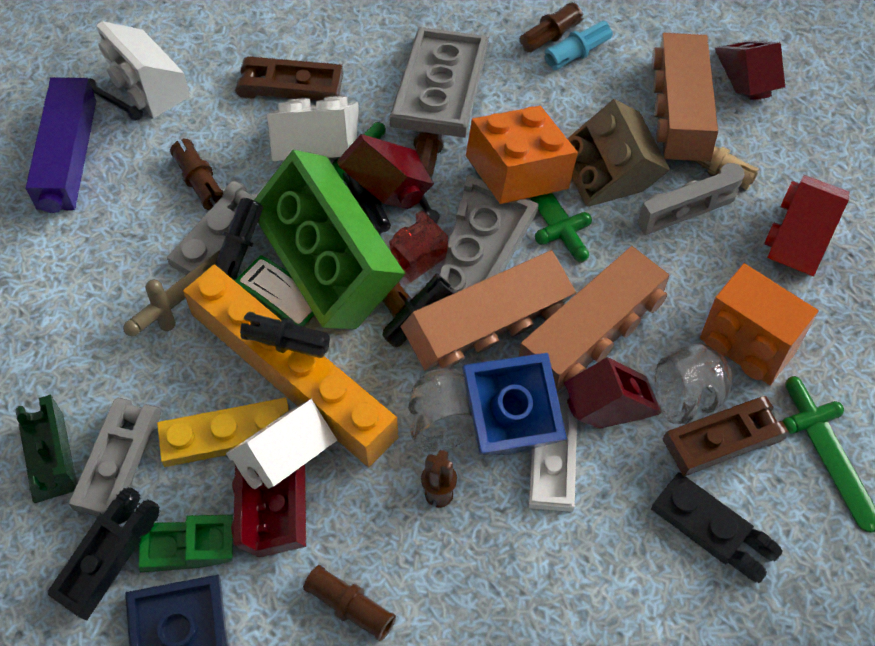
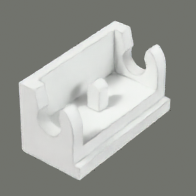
[226,399,337,489]

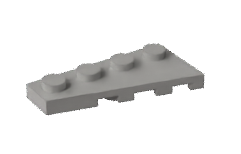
[440,174,538,293]

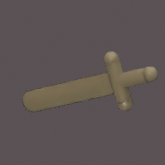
[123,249,221,336]

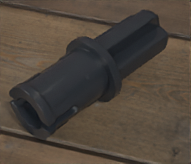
[342,173,391,235]
[215,198,263,280]
[382,273,455,348]
[240,312,330,358]

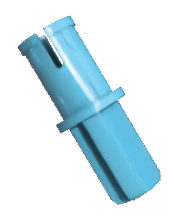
[544,21,613,71]

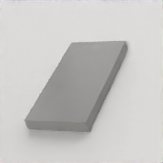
[390,27,489,138]

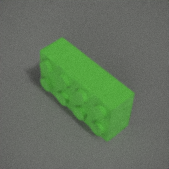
[254,149,406,329]

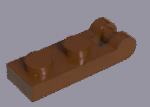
[235,57,343,101]
[662,396,790,477]

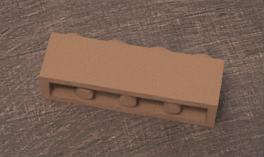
[652,32,718,162]
[518,246,670,393]
[401,250,577,371]

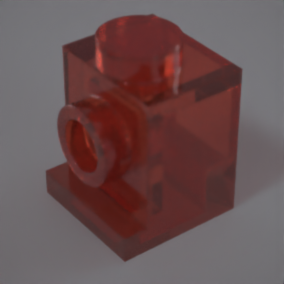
[389,210,448,282]

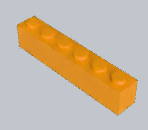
[183,264,399,468]

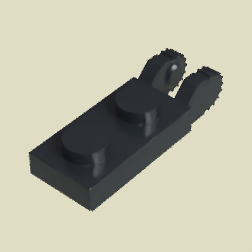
[651,472,783,583]
[47,487,160,621]

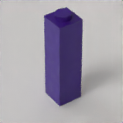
[25,77,97,213]

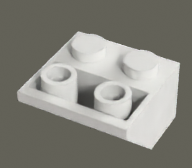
[96,21,190,119]
[267,96,359,161]

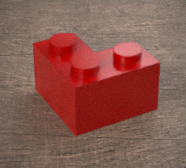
[764,175,850,277]

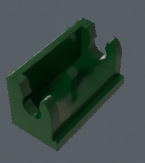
[15,394,77,504]

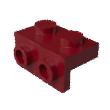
[231,464,306,557]

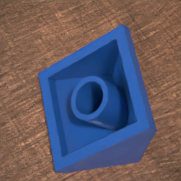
[462,353,567,455]

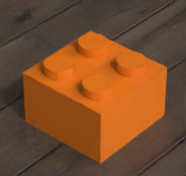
[466,105,578,204]
[700,263,819,386]

